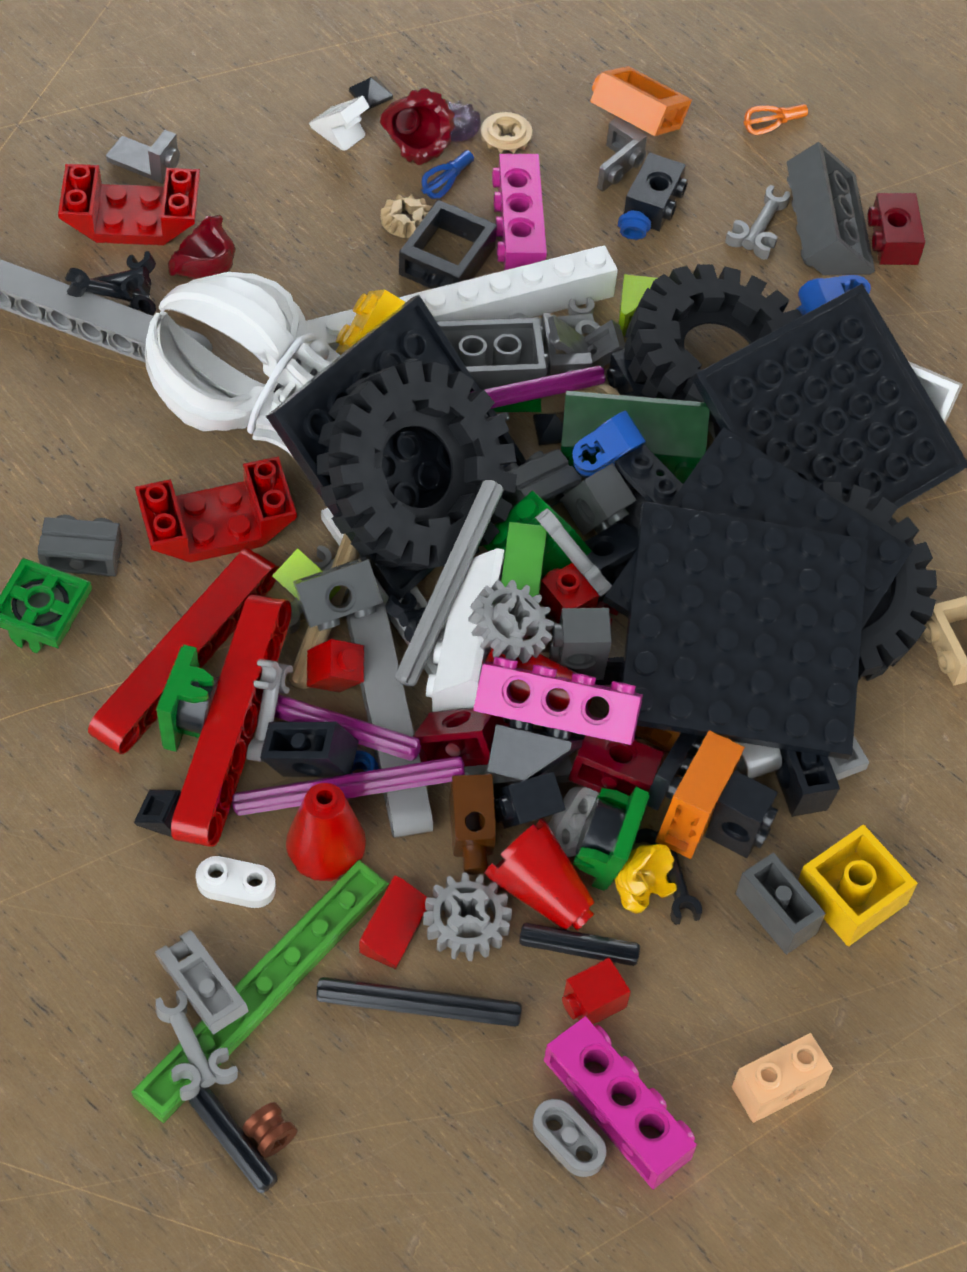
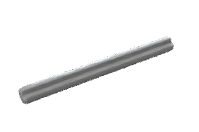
[395,480,503,686]

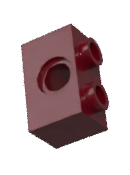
[867,193,926,265]
[413,708,504,767]
[568,735,664,796]

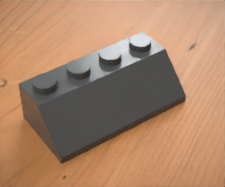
[787,142,875,275]
[436,318,546,398]

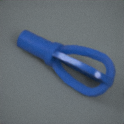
[421,150,474,199]

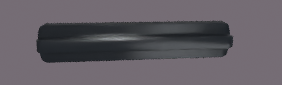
[519,923,640,966]
[188,1087,277,1193]

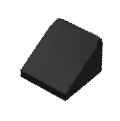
[134,790,181,837]

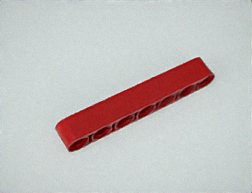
[88,548,280,755]
[171,595,292,847]

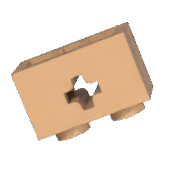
[732,1033,833,1123]

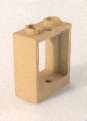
[923,596,967,686]

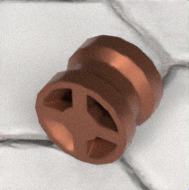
[242,1102,297,1158]

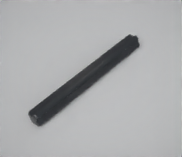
[316,977,522,1027]

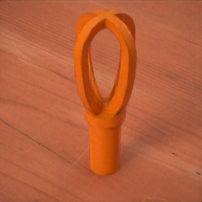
[743,104,808,135]

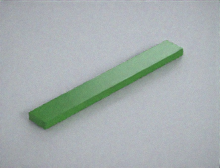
[132,860,389,1124]

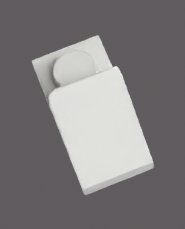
[309,96,369,151]

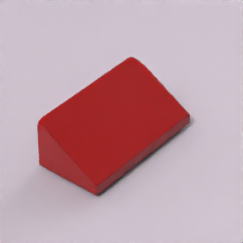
[359,875,427,969]

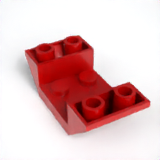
[58,164,200,245]
[135,456,297,563]

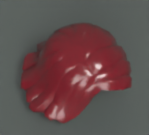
[380,88,455,165]
[167,215,236,279]

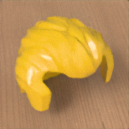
[615,844,677,914]

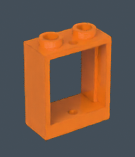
[590,66,692,136]
[655,730,745,859]

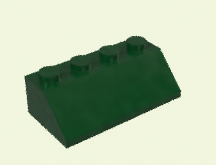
[561,390,710,484]

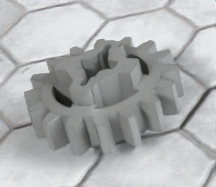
[468,580,554,663]
[423,872,512,961]

